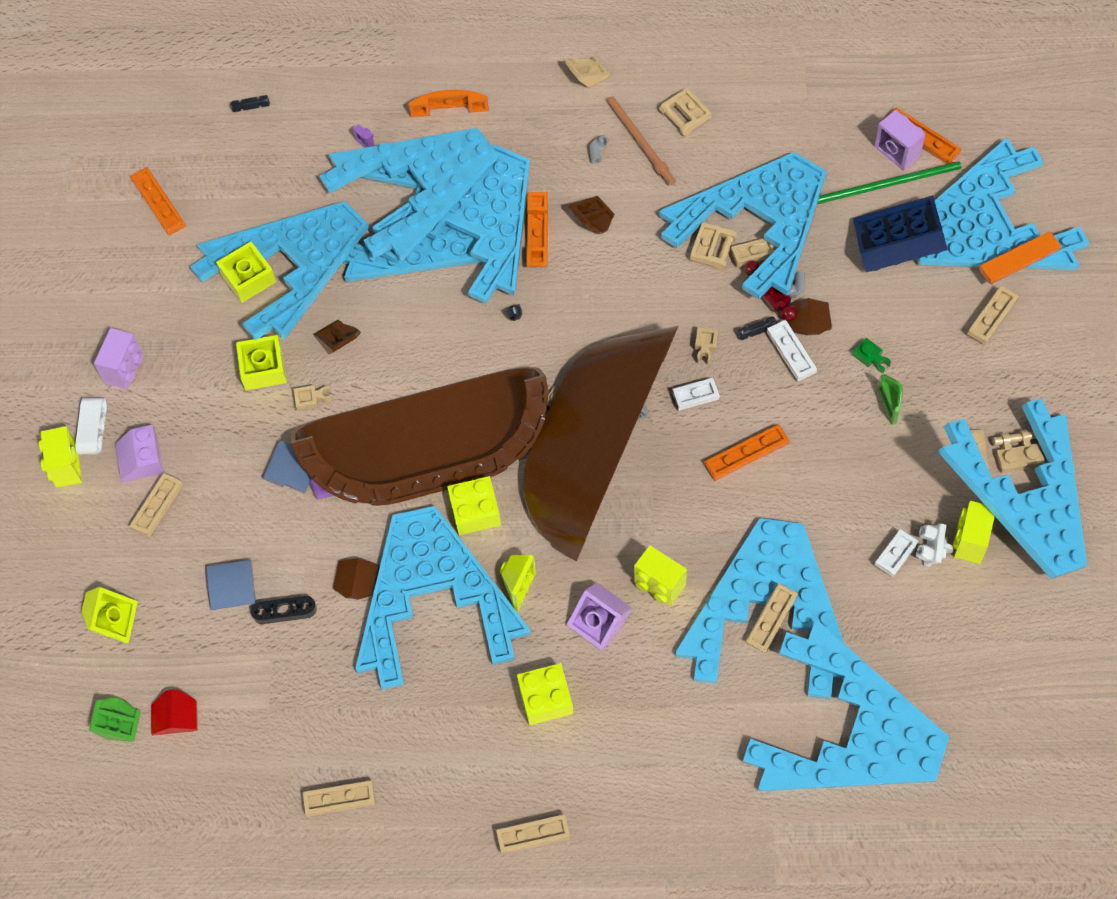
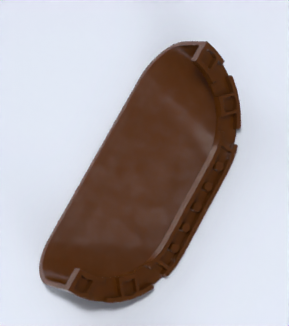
[524,326,678,561]
[291,367,548,506]

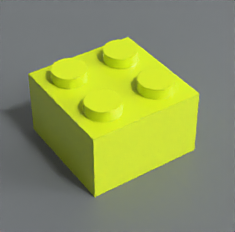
[216,242,276,303]
[236,335,287,391]
[39,426,82,488]
[447,476,501,535]
[952,501,995,564]
[634,545,687,606]
[517,663,573,726]

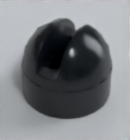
[504,304,523,321]

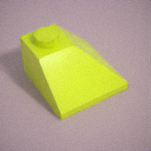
[500,555,536,611]
[81,587,138,644]

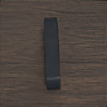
[251,596,317,624]

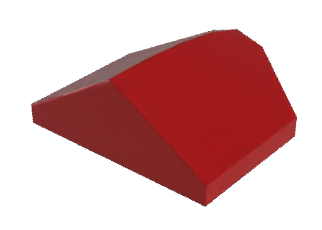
[151,689,198,736]

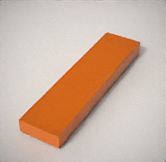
[888,107,961,164]
[130,167,186,236]
[979,231,1062,285]
[704,424,790,481]

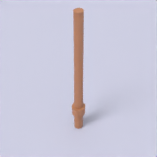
[607,96,676,186]

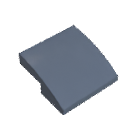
[263,441,312,493]
[207,560,256,610]

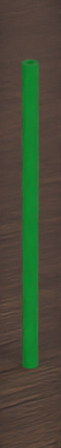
[817,161,961,205]

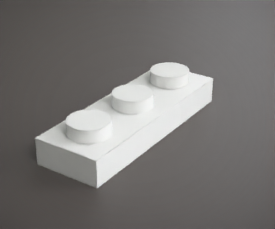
[767,320,817,381]

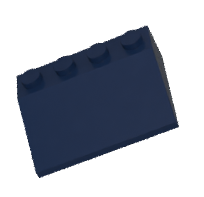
[853,195,948,273]

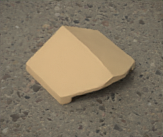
[565,57,610,87]

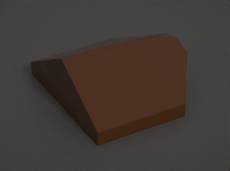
[569,196,615,234]
[789,298,832,336]
[314,320,361,354]
[333,559,380,600]

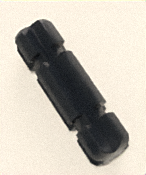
[231,95,270,112]
[737,316,777,340]

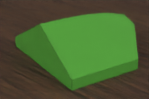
[878,374,903,425]
[89,697,140,742]

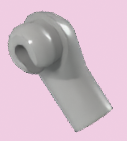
[589,135,608,164]
[789,271,805,298]

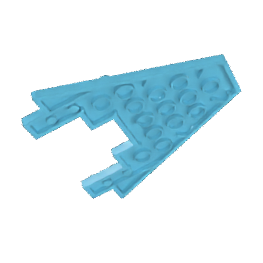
[917,138,1089,270]
[373,144,530,304]

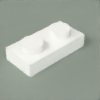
[672,378,720,411]
[875,529,919,577]

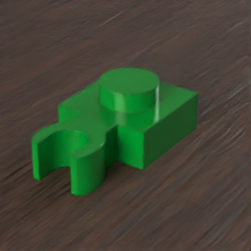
[852,338,891,373]

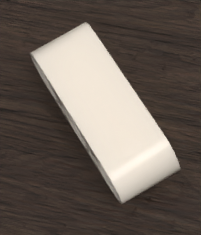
[75,398,107,455]

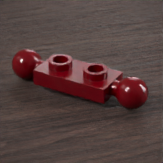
[744,260,797,322]

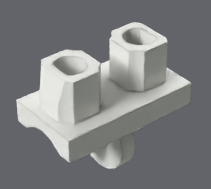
[916,523,953,567]

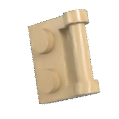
[659,88,712,136]
[690,222,737,270]

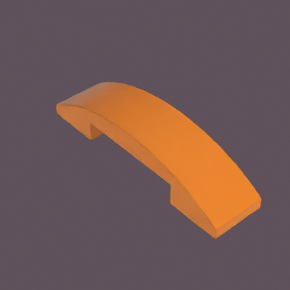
[409,89,489,117]
[527,192,548,267]

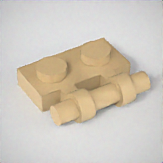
[993,430,1045,473]

